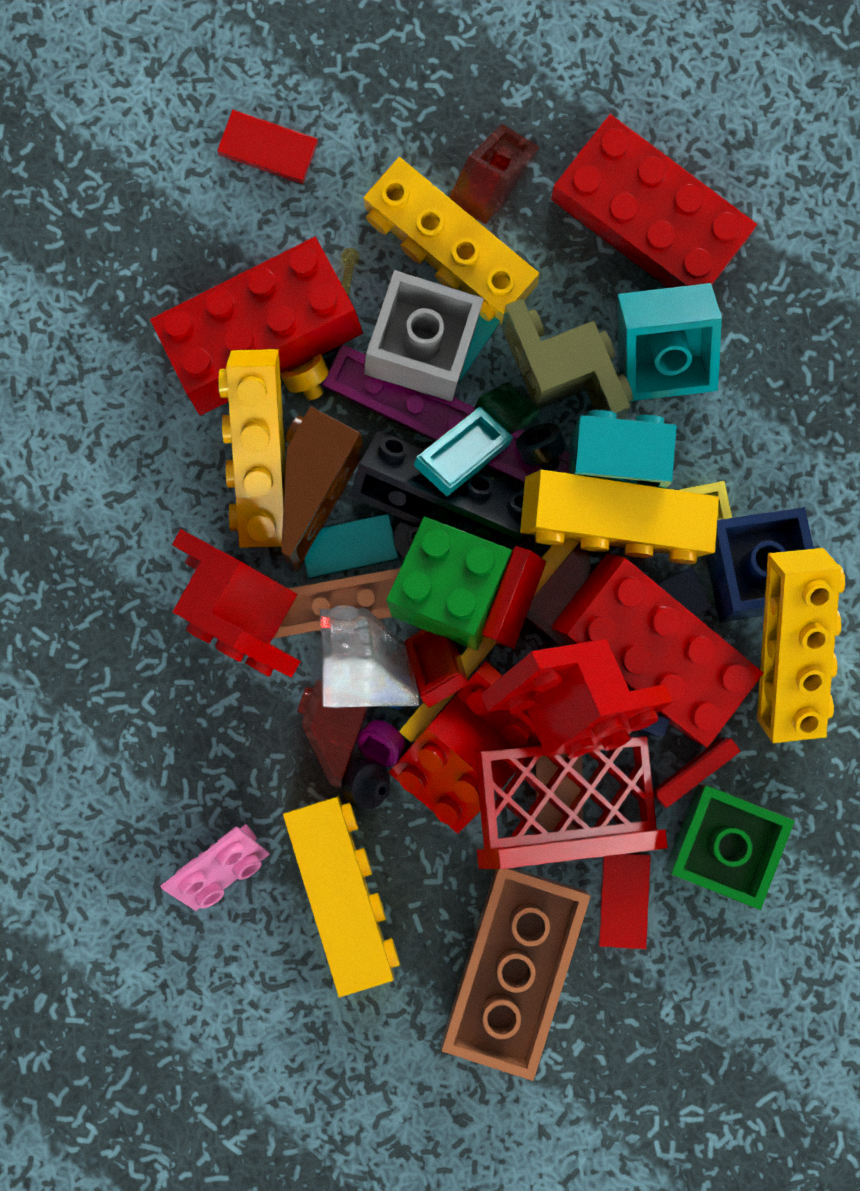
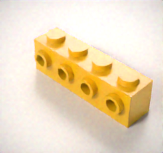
[363,157,539,325]
[219,349,286,548]
[520,470,719,564]
[757,548,845,743]
[283,795,400,998]

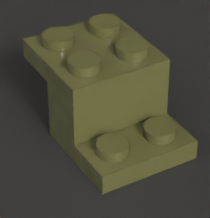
[501,298,633,419]

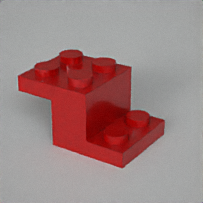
[172,529,301,678]
[481,639,673,759]
[388,661,541,834]

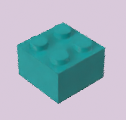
[618,283,722,401]
[568,410,677,488]

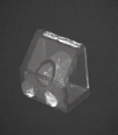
[319,605,419,707]

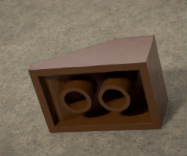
[281,406,365,572]

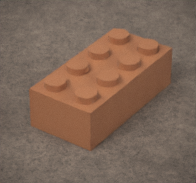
[441,868,591,1081]

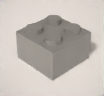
[364,270,484,402]

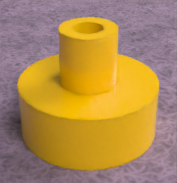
[280,354,329,400]

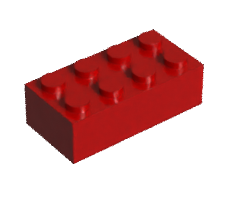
[551,114,758,288]
[150,236,364,416]
[550,553,764,748]

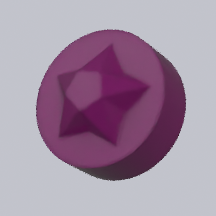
[358,720,406,767]

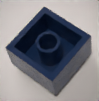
[706,507,814,623]

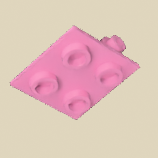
[160,824,270,911]

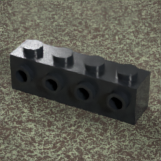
[349,430,534,551]

